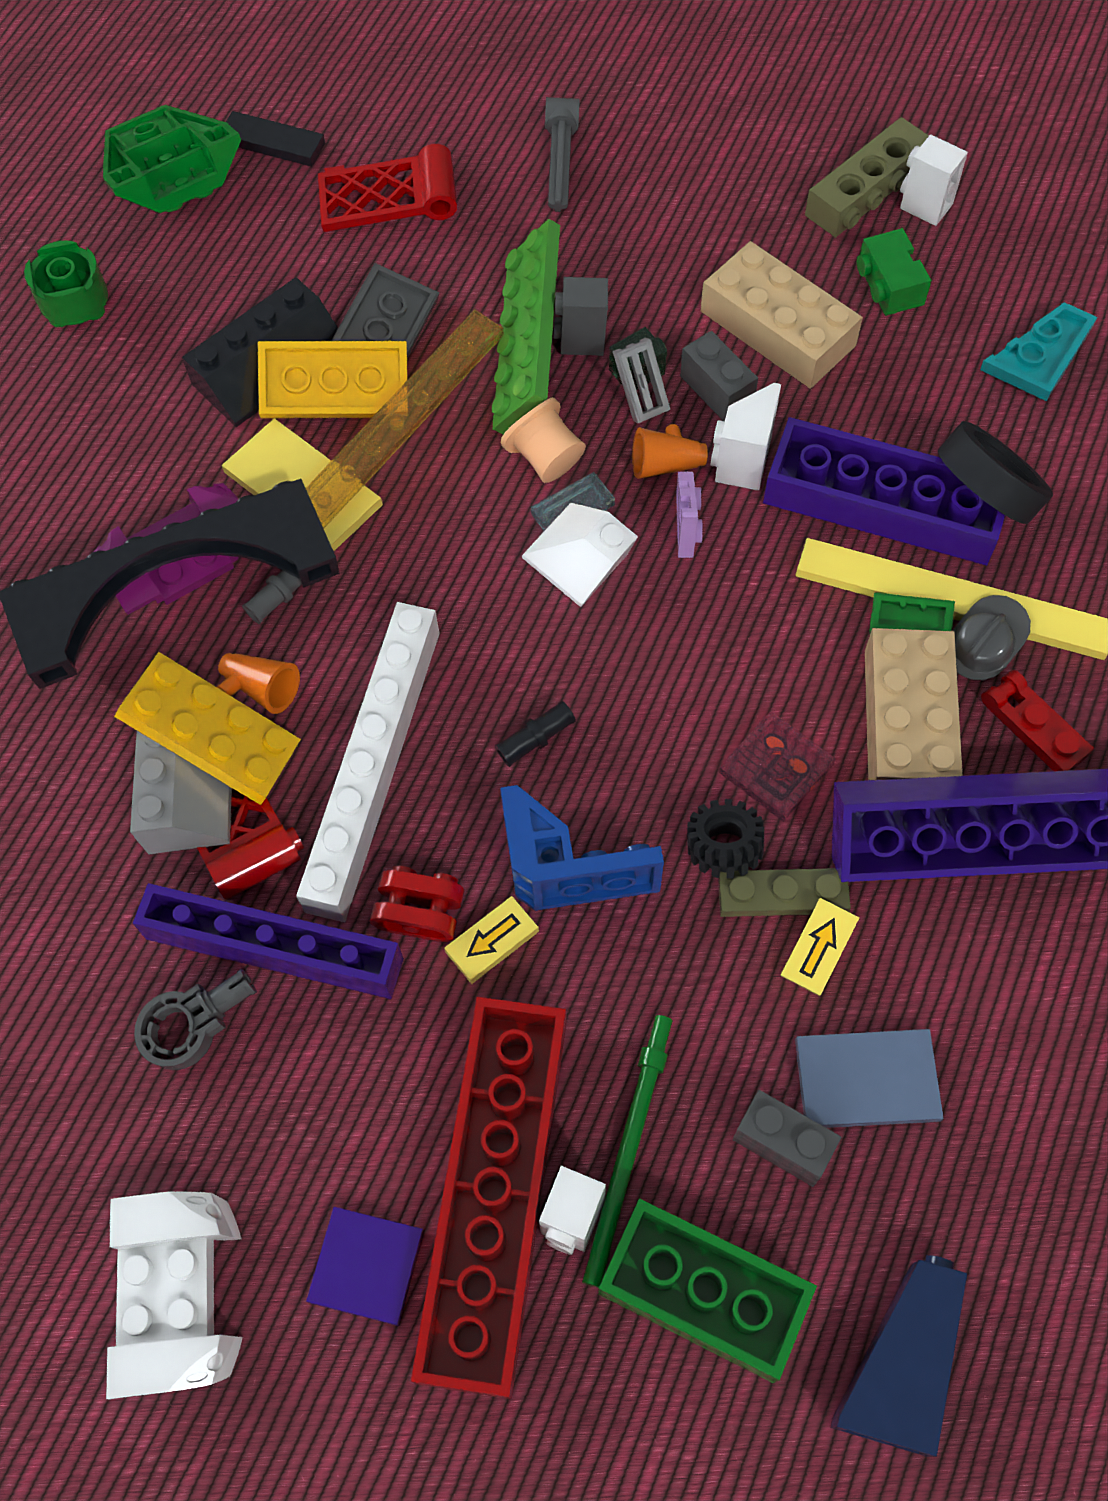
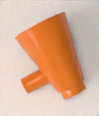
[632,424,708,479]
[217,653,300,714]

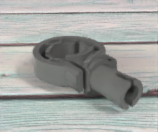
[134,969,257,1070]

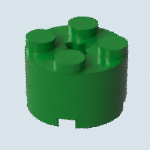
[24,240,108,327]

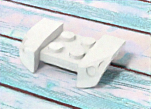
[106,1192,243,1399]

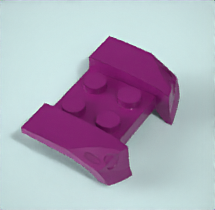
[94,483,239,615]

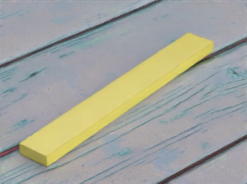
[796,538,1108,660]

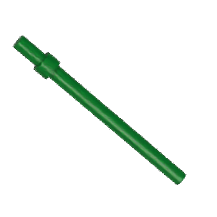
[582,1015,673,1288]

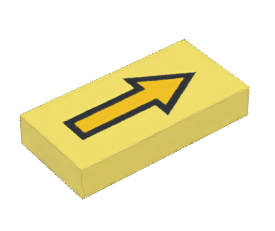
[444,896,539,984]
[781,898,859,996]

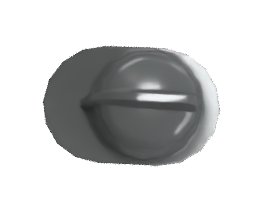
[953,595,1031,680]

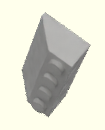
[130,731,232,854]

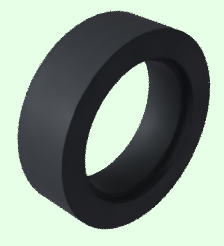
[938,421,1053,524]

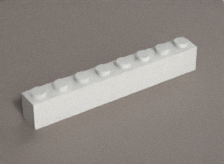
[296,602,440,922]

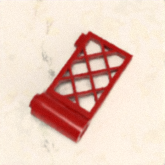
[318,144,457,232]
[197,796,305,901]

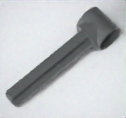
[545,97,580,212]

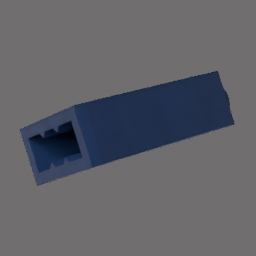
[830,1255,967,1457]

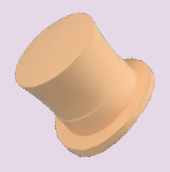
[500,397,586,483]

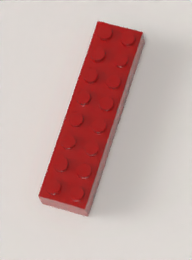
[411,997,567,1399]

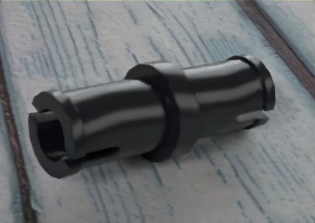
[495,700,576,767]

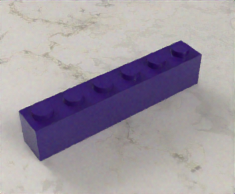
[133,883,404,999]

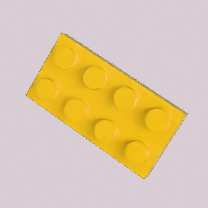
[258,341,408,418]
[114,652,301,805]

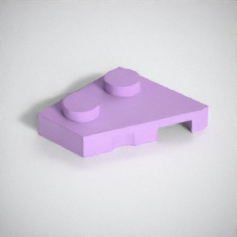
[676,472,702,558]

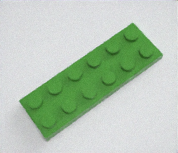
[492,219,560,435]

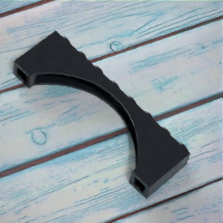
[0,478,340,689]

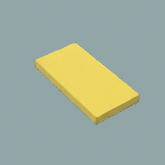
[222,418,383,551]

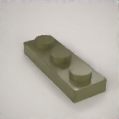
[718,868,851,917]

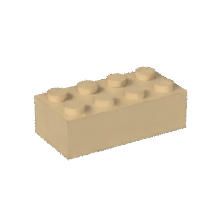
[701,241,863,389]
[865,628,963,780]

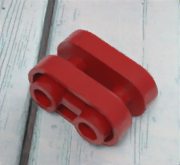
[369,866,465,942]

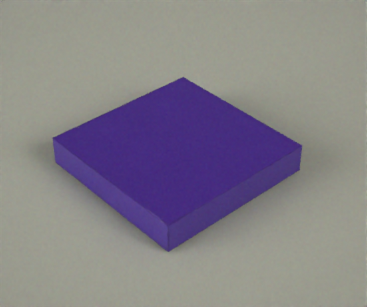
[306,1207,424,1326]

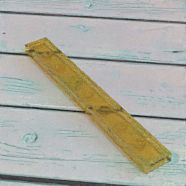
[306,309,504,529]

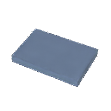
[795,1029,944,1128]

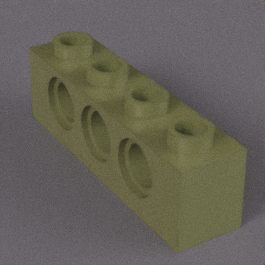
[805,117,929,238]

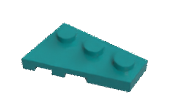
[980,302,1097,401]

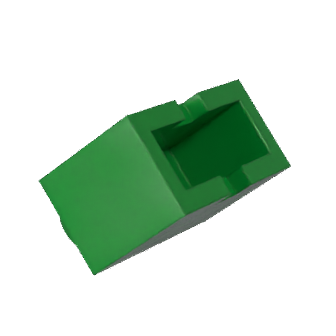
[856,228,932,316]

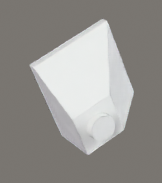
[522,503,638,607]

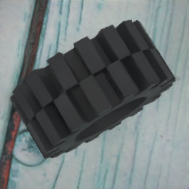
[687,799,765,879]

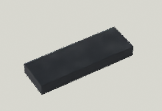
[226,111,325,167]

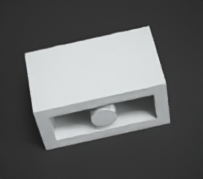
[900,134,968,226]
[539,1166,606,1255]

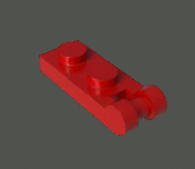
[981,670,1094,771]

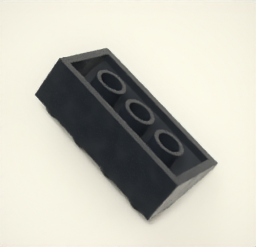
[182,277,338,427]

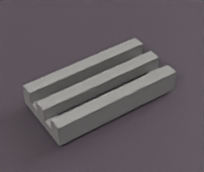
[613,338,671,423]

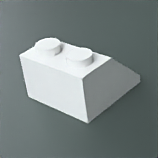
[710,383,781,490]

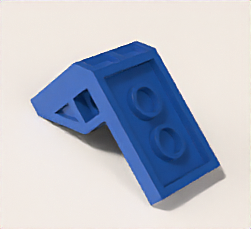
[500,785,664,911]

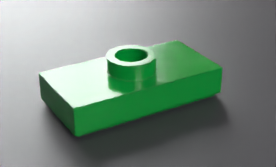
[869,593,955,634]

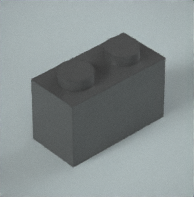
[554,277,608,356]
[680,330,758,421]
[733,1090,842,1187]

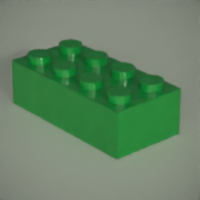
[598,1198,817,1383]

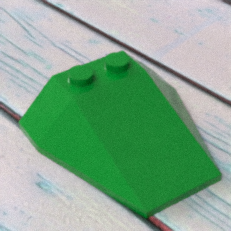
[103,105,241,213]

